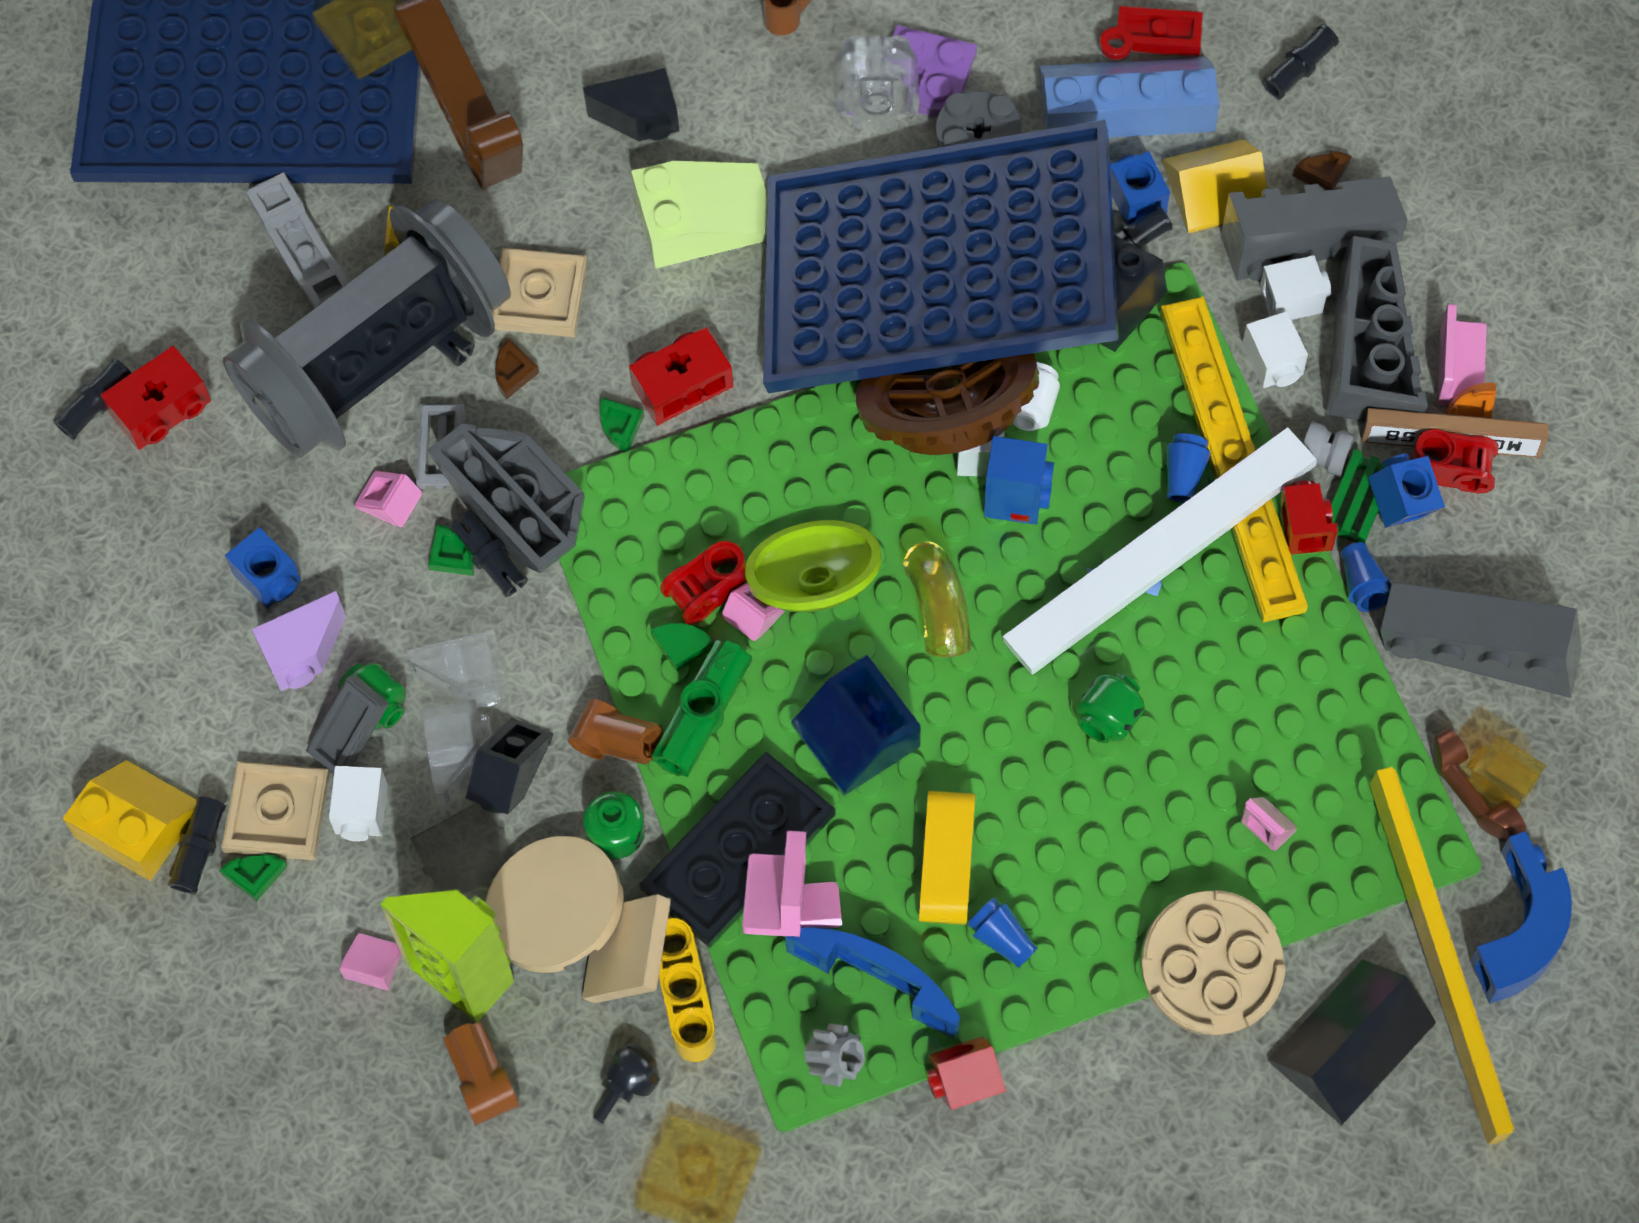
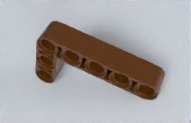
[394,0,523,190]

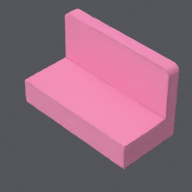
[1437,304,1487,405]
[742,831,806,937]

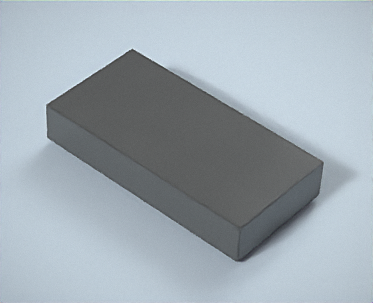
[306,676,389,774]

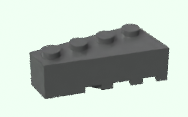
[1221,176,1407,281]
[1327,236,1428,421]
[1381,582,1582,698]

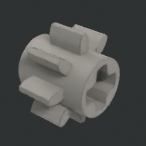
[805,1024,865,1086]

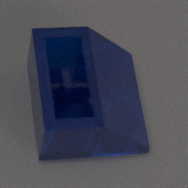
[791,655,921,796]

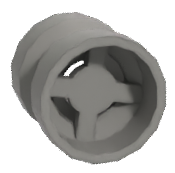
[1303,421,1355,477]

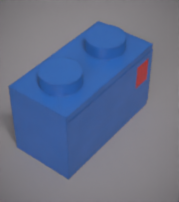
[984,436,1055,525]

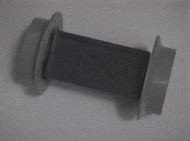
[223,199,511,458]

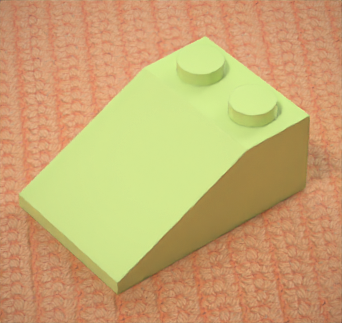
[631,161,767,268]

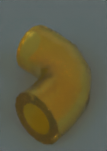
[903,542,971,657]

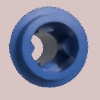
[1166,433,1211,503]
[1341,542,1392,612]
[967,897,1038,968]

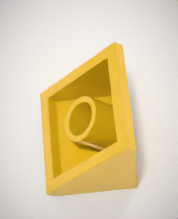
[1162,139,1267,233]

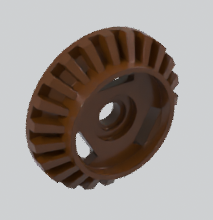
[855,353,1040,455]

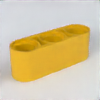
[919,790,976,925]
[659,918,717,1062]

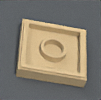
[492,247,588,337]
[221,761,330,861]
[582,894,671,1003]

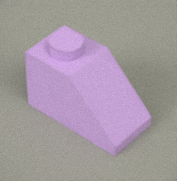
[252,591,346,691]

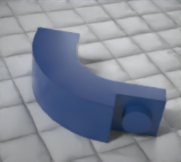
[1470,831,1572,1004]

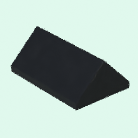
[1268,959,1436,1126]

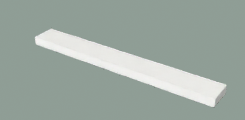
[1003,427,1317,675]

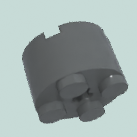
[935,91,1022,148]

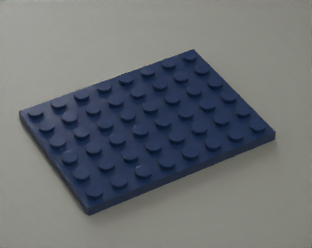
[70,0,421,184]
[763,120,1119,393]

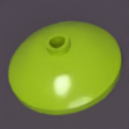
[745,520,882,612]

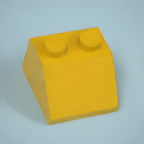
[62,760,196,881]

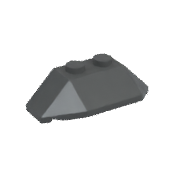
[428,423,585,573]

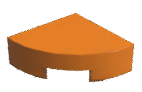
[1445,383,1496,418]

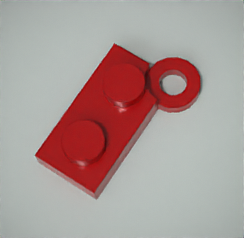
[1099,6,1203,60]

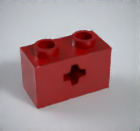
[629,327,734,426]
[101,345,211,450]

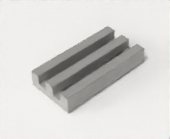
[416,404,466,489]

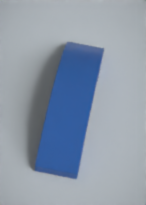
[785,928,960,1040]

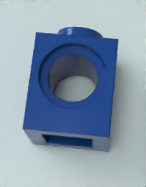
[1110,151,1170,225]
[1368,453,1445,528]
[225,527,301,608]

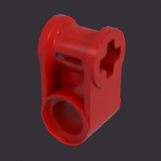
[1410,429,1499,494]
[660,541,747,625]

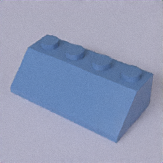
[1039,57,1219,138]

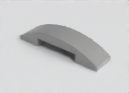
[245,172,350,309]

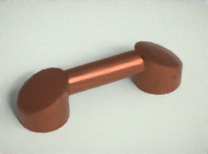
[1433,728,1526,841]

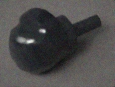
[593,1044,660,1124]

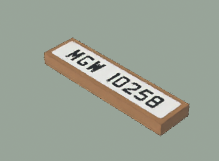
[1362,408,1548,458]

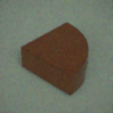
[1292,151,1352,191]
[495,339,539,400]

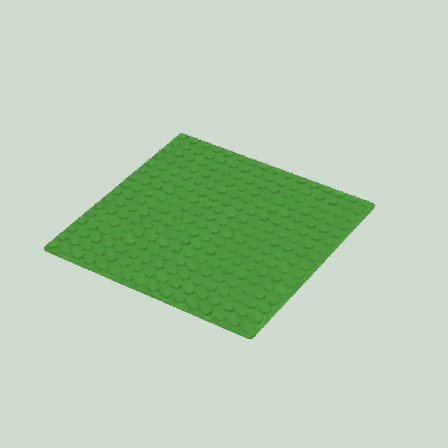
[559,262,1482,1132]

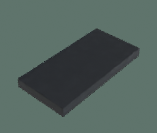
[639,752,836,948]

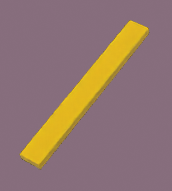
[1160,296,1308,623]
[1369,767,1514,1145]

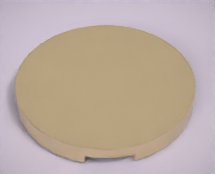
[486,836,624,973]
[1140,890,1286,1035]

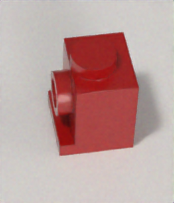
[1279,480,1338,555]

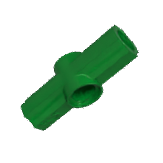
[652,640,752,777]

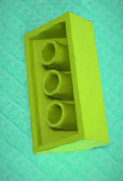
[380,890,514,1023]

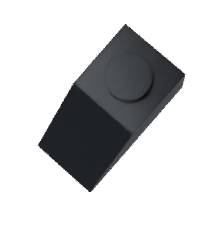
[583,68,680,141]
[465,718,553,815]

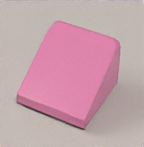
[354,470,422,527]
[722,582,785,641]
[1241,797,1297,851]
[801,882,842,929]
[339,933,401,991]

